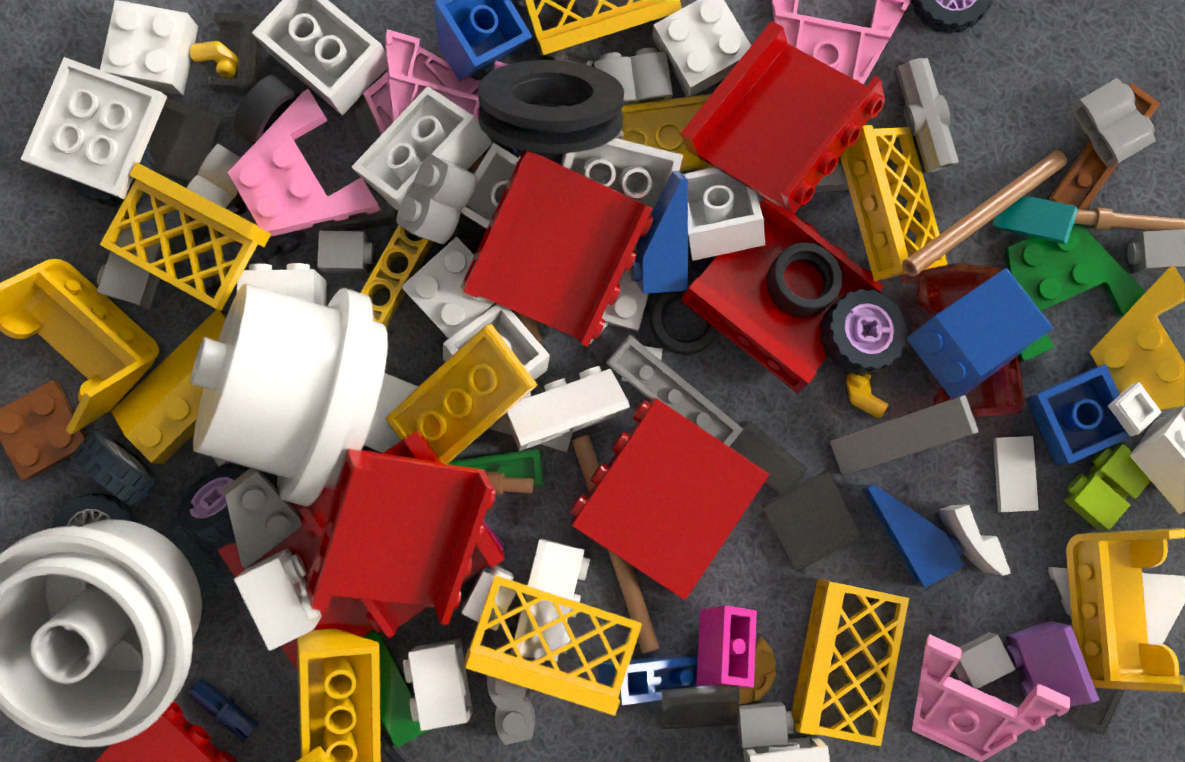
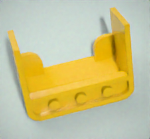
[0,259,159,435]
[1066,528,1185,693]

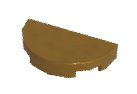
[716,636,776,704]

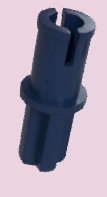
[189,679,260,743]

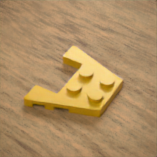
[1090,265,1185,411]

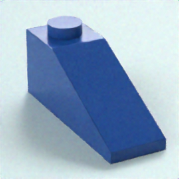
[630,171,688,294]
[862,485,964,588]
[598,655,719,705]

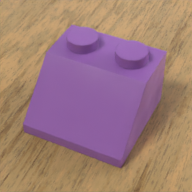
[1006,620,1099,707]

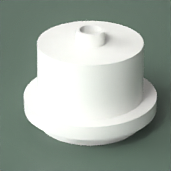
[190,284,387,506]
[0,519,202,747]

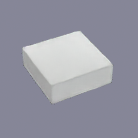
[1108,382,1162,436]

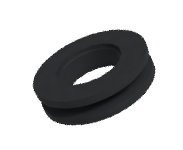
[479,60,624,154]

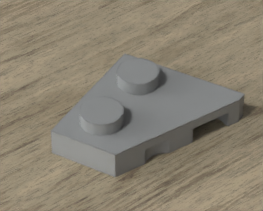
[223,468,302,569]

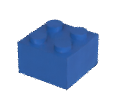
[1025,365,1132,466]

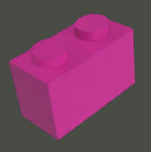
[696,605,757,690]

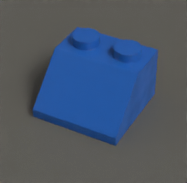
[433,0,532,82]

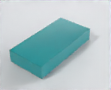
[993,195,1078,245]

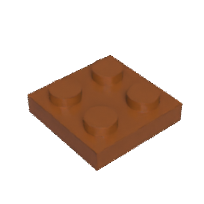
[0,380,87,481]

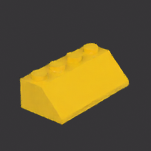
[111,310,226,464]
[297,629,381,762]

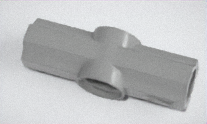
[896,58,959,173]

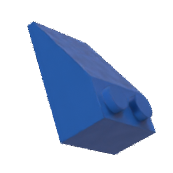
[906,268,1054,399]

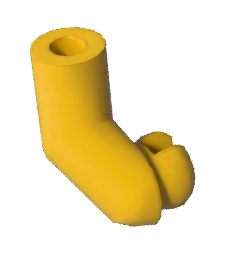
[190,41,240,78]
[846,373,889,420]

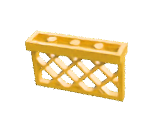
[524,0,682,55]
[840,125,948,281]
[100,162,271,311]
[463,575,642,716]
[791,579,909,746]

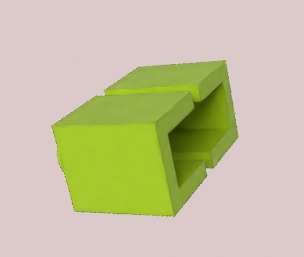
[1063,444,1151,530]

